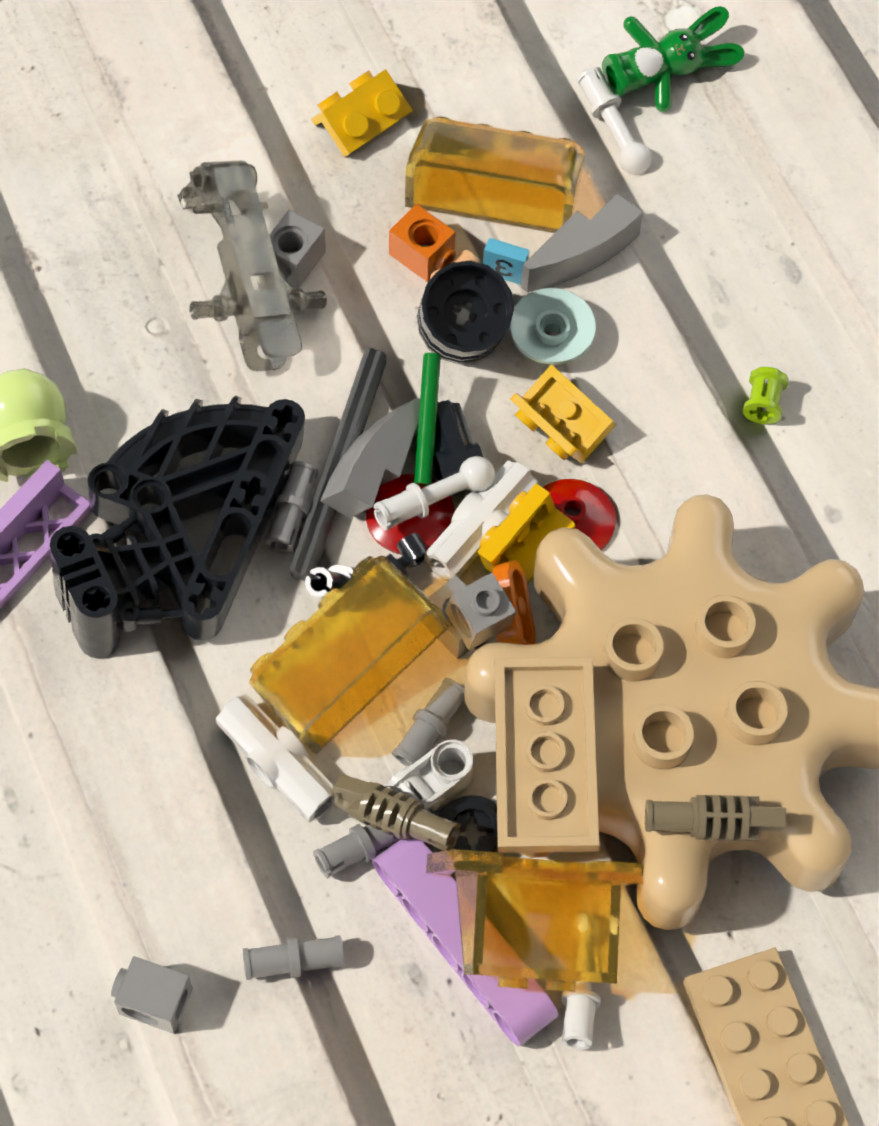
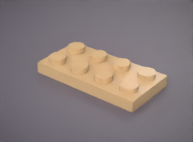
[494,657,599,853]
[683,947,849,1126]

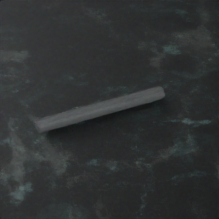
[290,348,387,581]

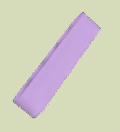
[372,838,559,1047]

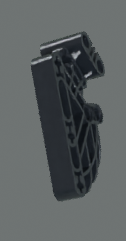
[50,395,305,659]

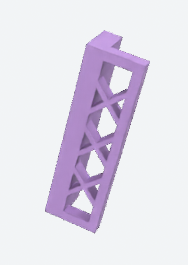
[0,460,92,610]

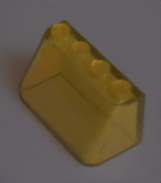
[405,116,585,233]
[249,556,451,755]

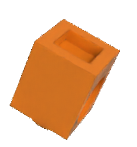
[389,204,456,282]

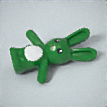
[602,6,745,112]

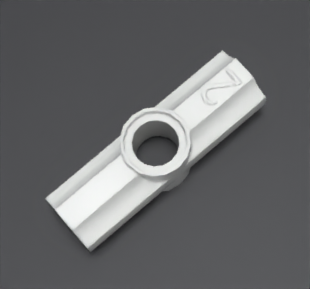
[424,461,538,580]
[216,693,334,823]

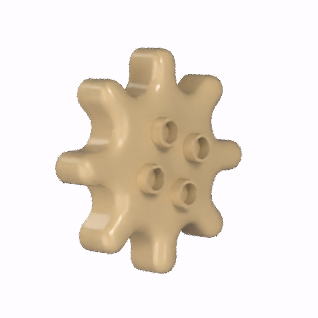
[464,494,879,930]

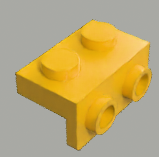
[311,69,413,157]
[510,364,617,463]
[478,483,575,585]

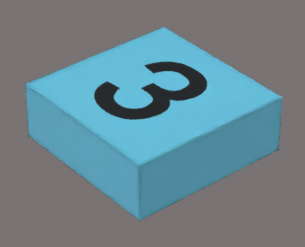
[483,238,530,285]

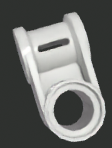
[385,740,474,815]

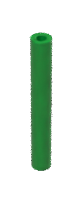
[414,353,441,487]

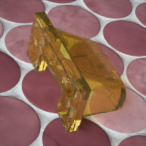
[426,849,645,992]

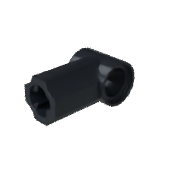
[434,400,483,481]

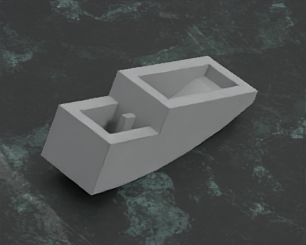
[521,194,643,293]
[320,397,420,518]

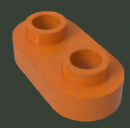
[492,560,536,645]

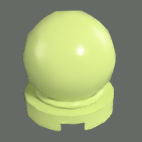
[0,368,77,482]

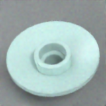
[509,288,596,365]

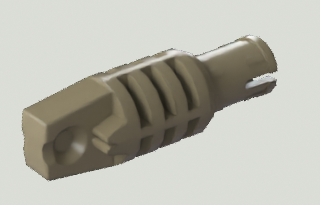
[333,775,461,853]
[645,794,786,841]

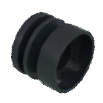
[417,260,514,364]

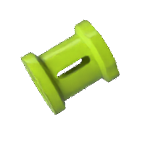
[743,367,789,424]

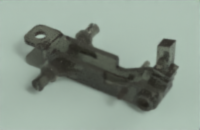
[177,160,327,372]

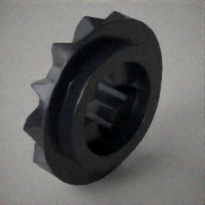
[438,795,504,871]

